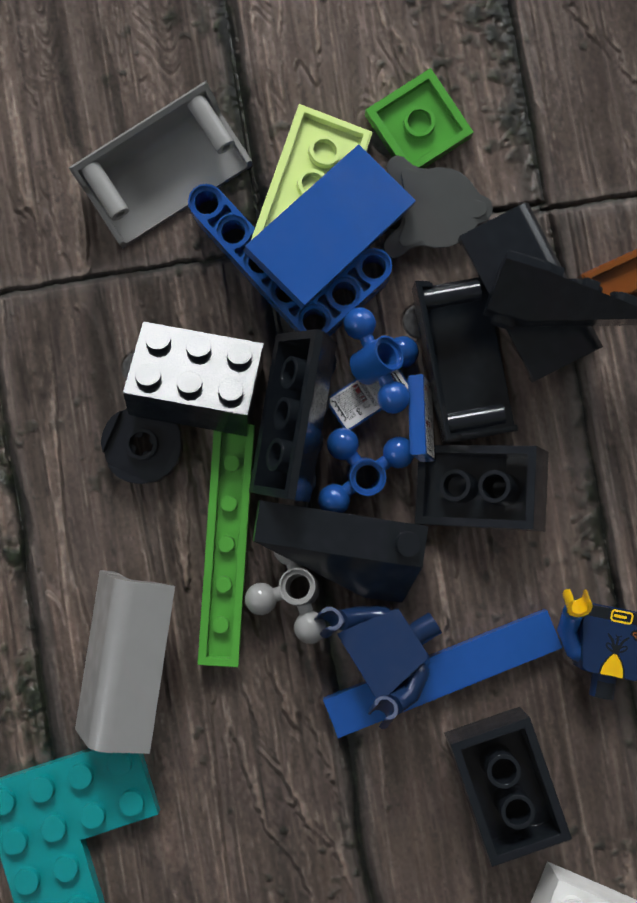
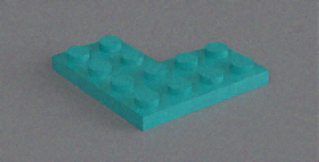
[0,748,161,903]

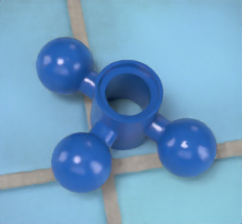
[344,307,419,414]
[318,428,414,513]

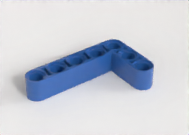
[188,183,392,336]

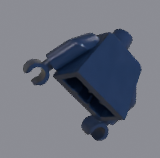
[314,606,442,729]

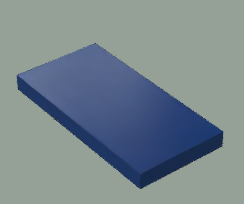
[244,144,416,310]

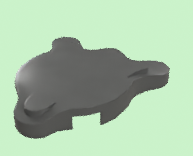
[383,155,493,258]

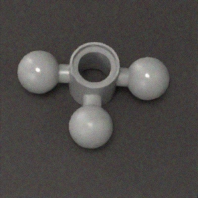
[245,552,326,644]

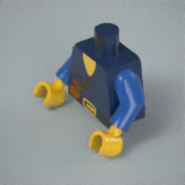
[557,589,637,700]

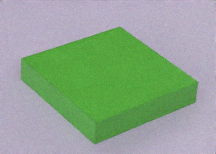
[365,68,474,168]

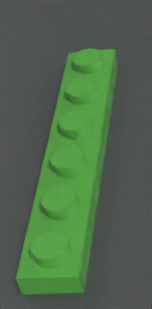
[197,425,255,667]

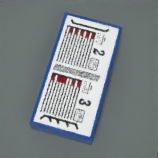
[329,369,408,430]
[407,374,434,462]

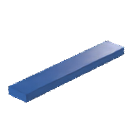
[323,609,562,738]

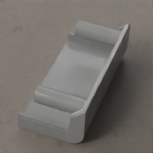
[68,81,253,249]
[75,570,175,754]

